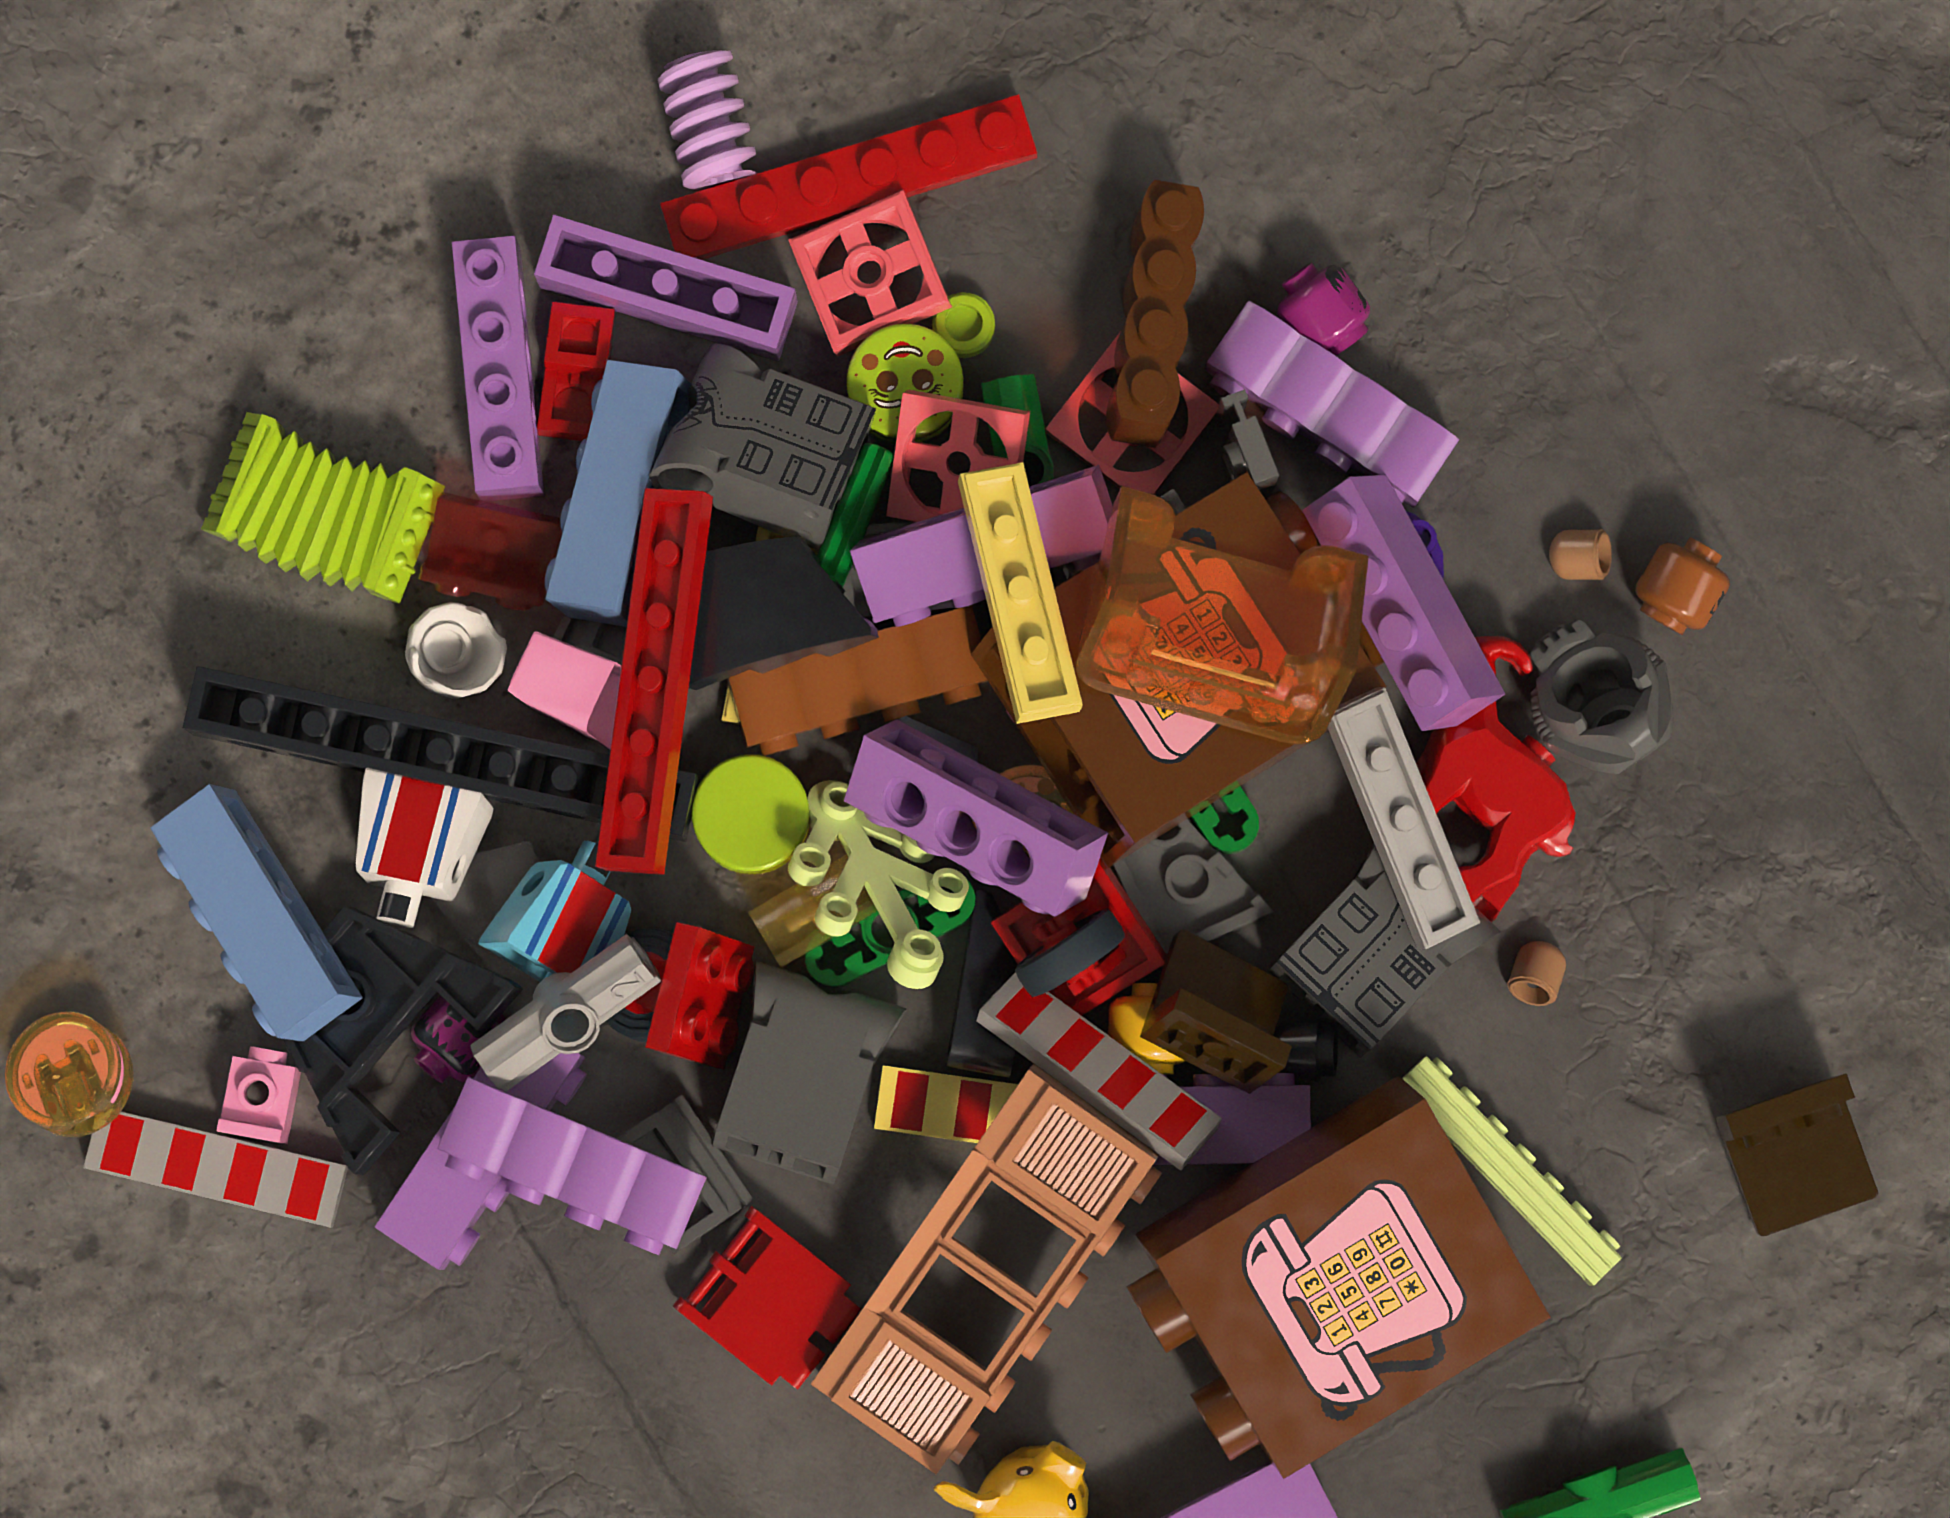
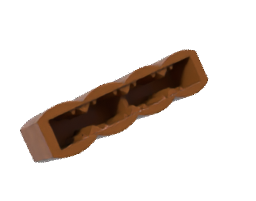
[727,605,988,756]

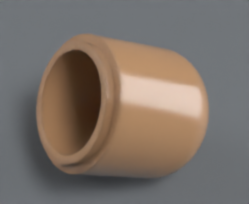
[1549,529,1612,580]
[1508,941,1566,1006]

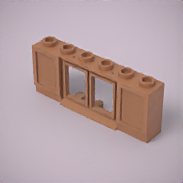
[811,1064,1162,1475]

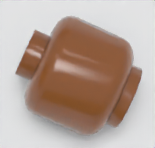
[1635,537,1730,635]

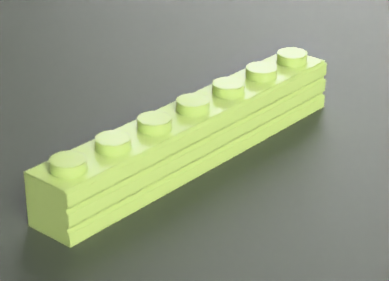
[1402,1056,1622,1286]

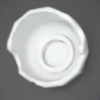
[405,602,507,699]

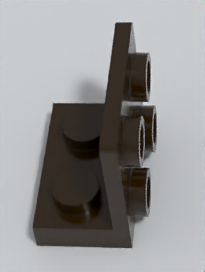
[1140,929,1292,1094]
[1715,1073,1878,1236]

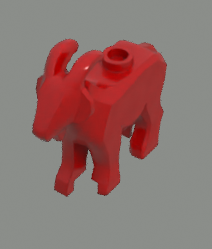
[1357,636,1576,922]

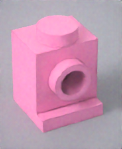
[216,1046,301,1144]

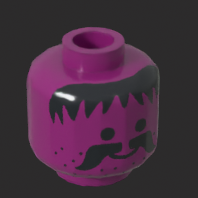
[1277,262,1370,356]
[411,995,505,1083]

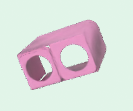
[507,632,622,750]

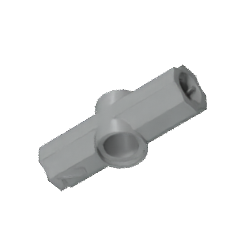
[471,934,661,1092]

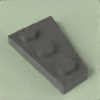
[1113,819,1274,954]

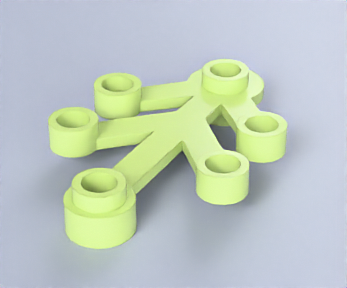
[788,780,969,989]

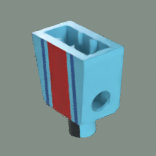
[478,841,631,982]

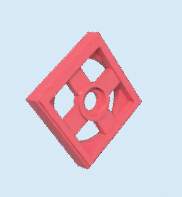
[788,190,952,357]
[1045,331,1219,508]
[886,390,1030,522]

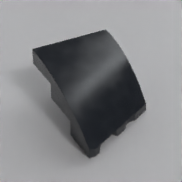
[689,536,879,690]

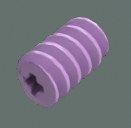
[658,50,756,190]

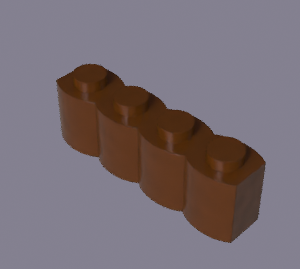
[1106,180,1204,448]

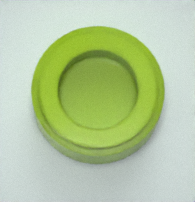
[932,292,995,358]

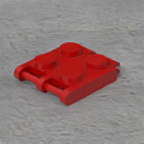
[672,1205,861,1390]

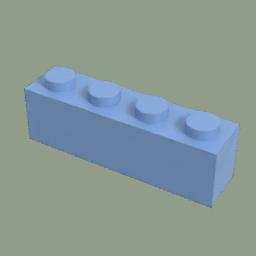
[545,360,691,627]
[150,784,363,1041]

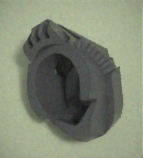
[1531,620,1674,774]

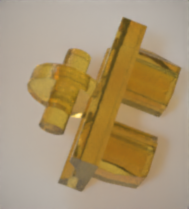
[748,854,878,968]

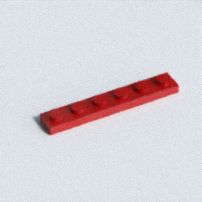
[660,94,1037,260]
[595,488,713,875]

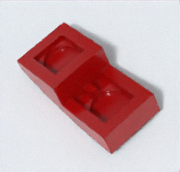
[537,302,615,441]

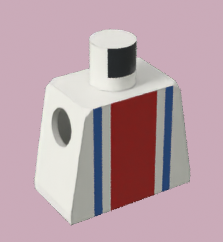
[356,769,494,928]

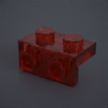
[419,492,562,610]

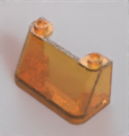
[1076,486,1369,744]

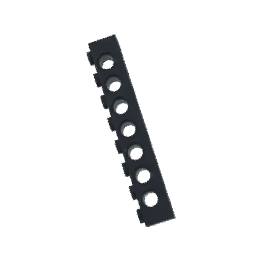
[182,666,700,842]

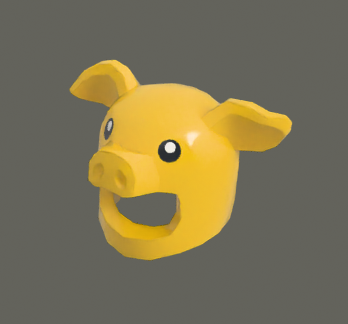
[933,1441,1089,1518]

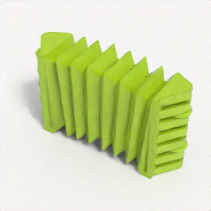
[201,412,445,604]

